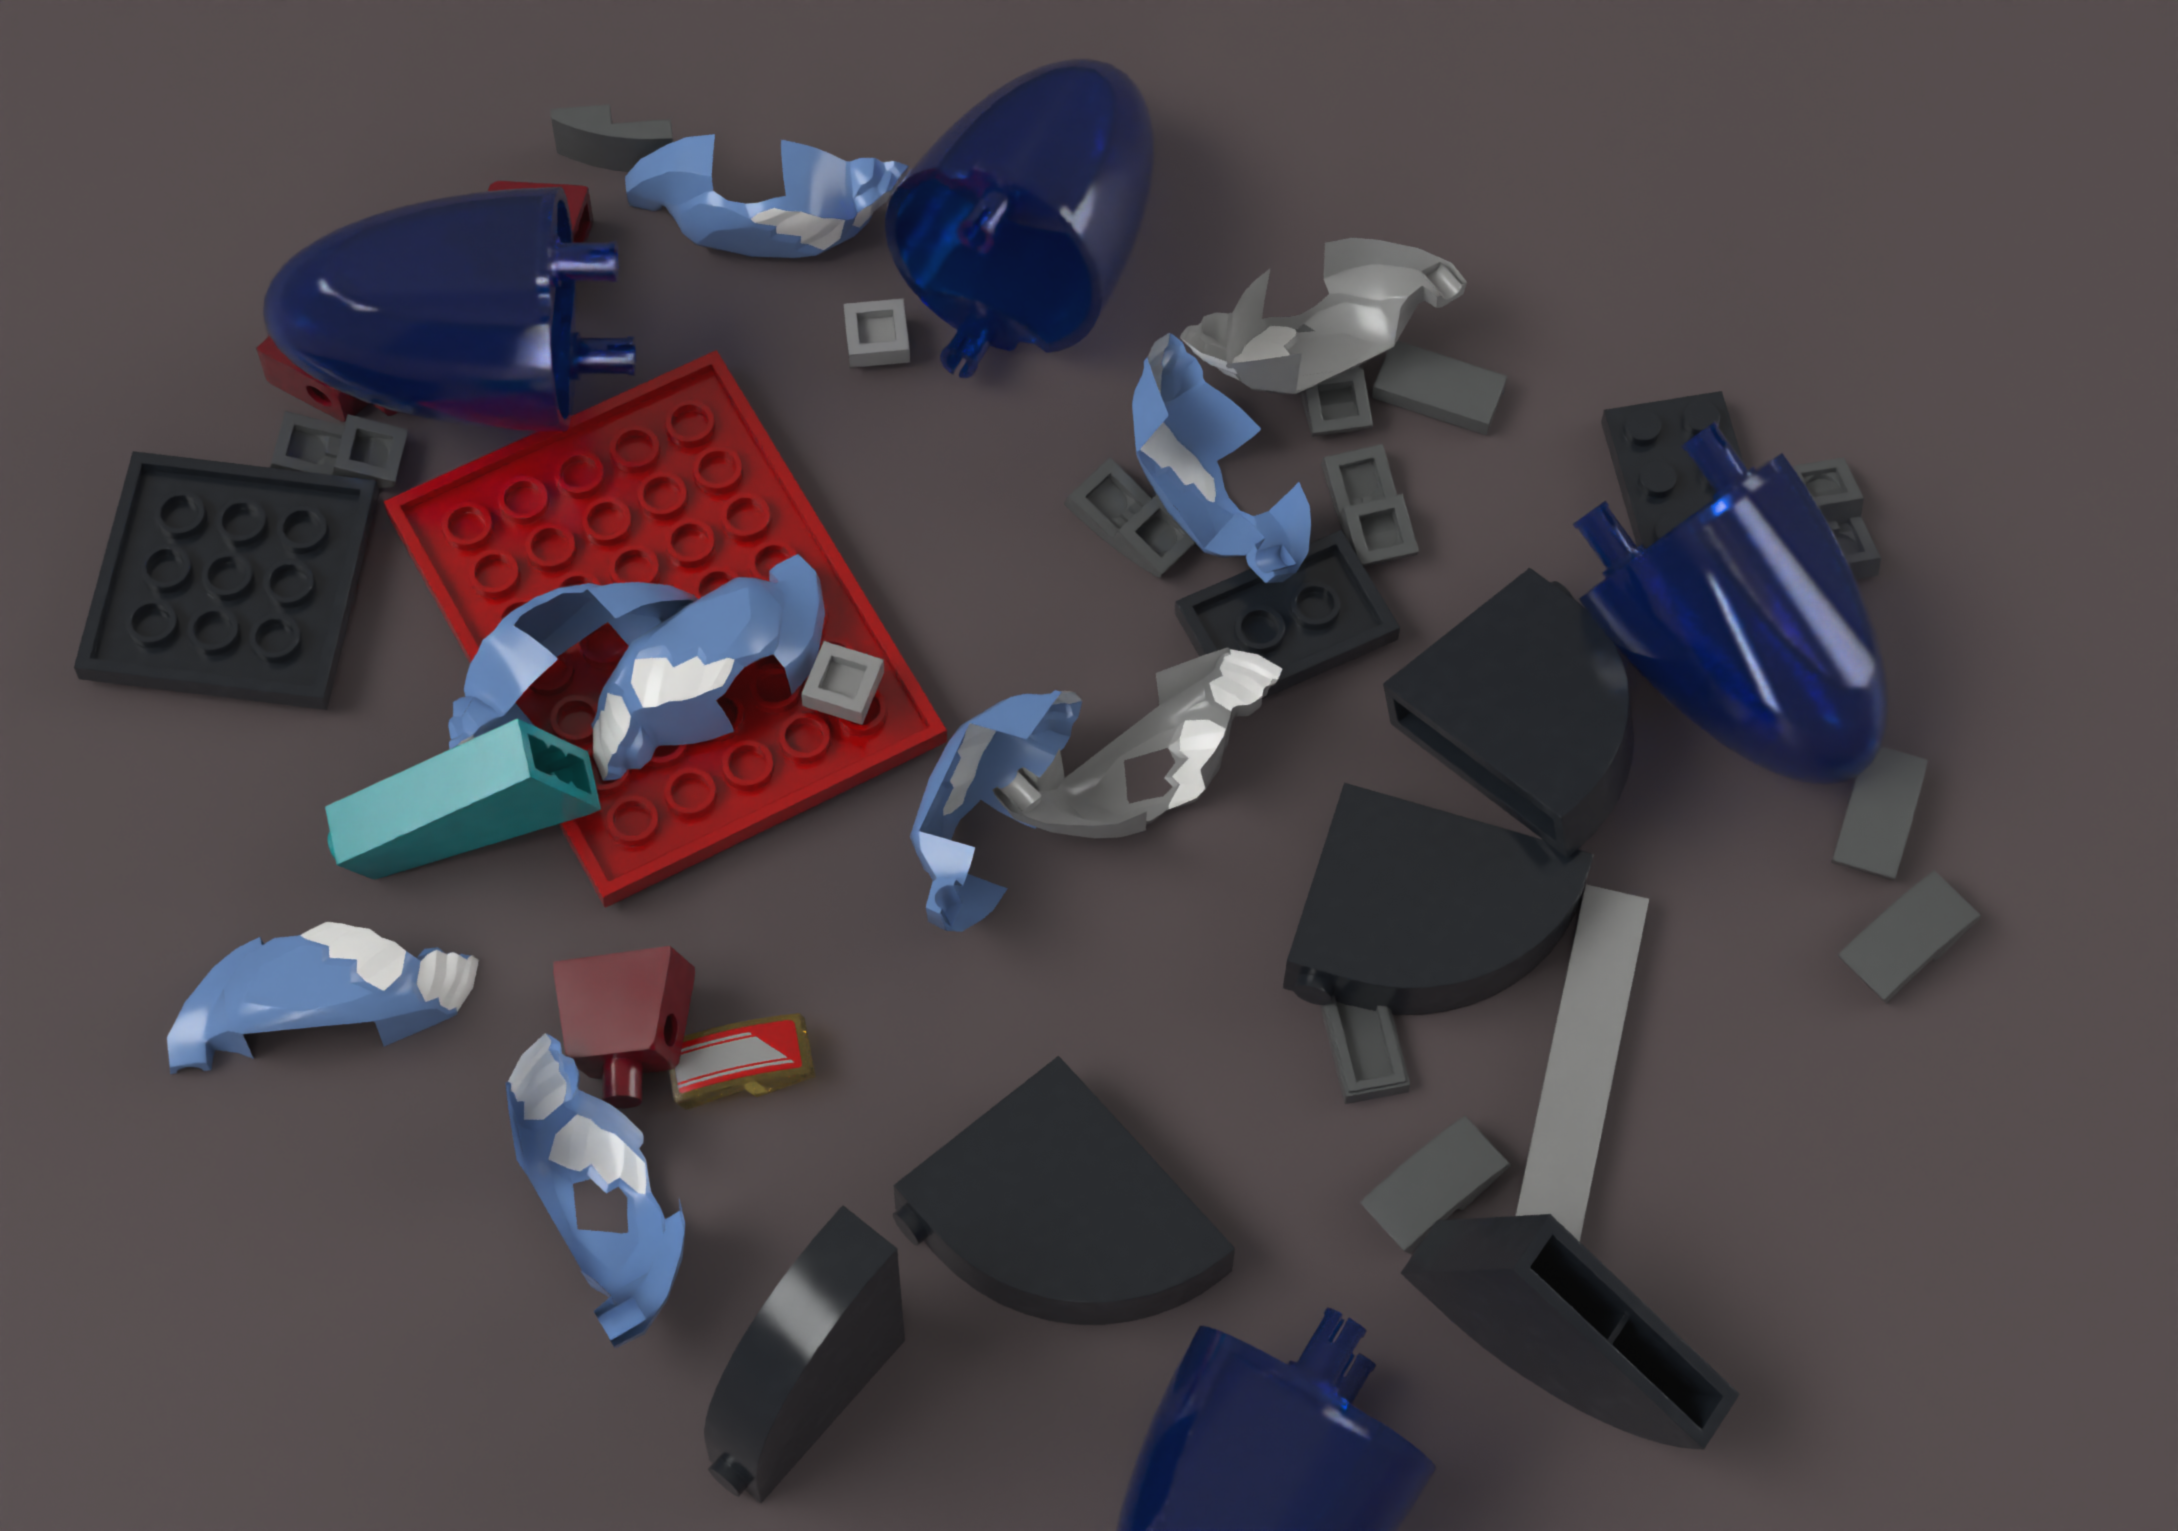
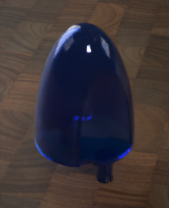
[885,58,1154,378]
[263,187,636,432]
[1572,421,1888,785]
[1116,1307,1436,1531]

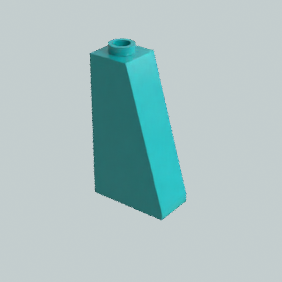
[325,718,601,880]

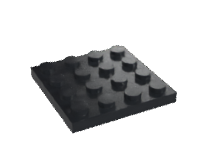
[74,451,379,710]

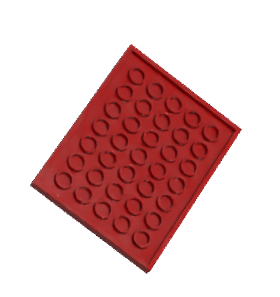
[384,350,947,908]

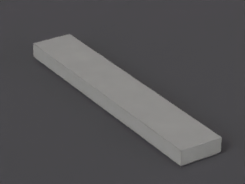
[1515,884,1649,1242]

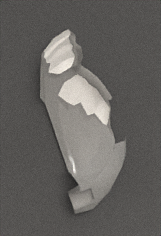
[1180,238,1467,395]
[993,648,1282,839]

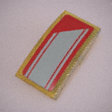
[669,1013,816,1110]

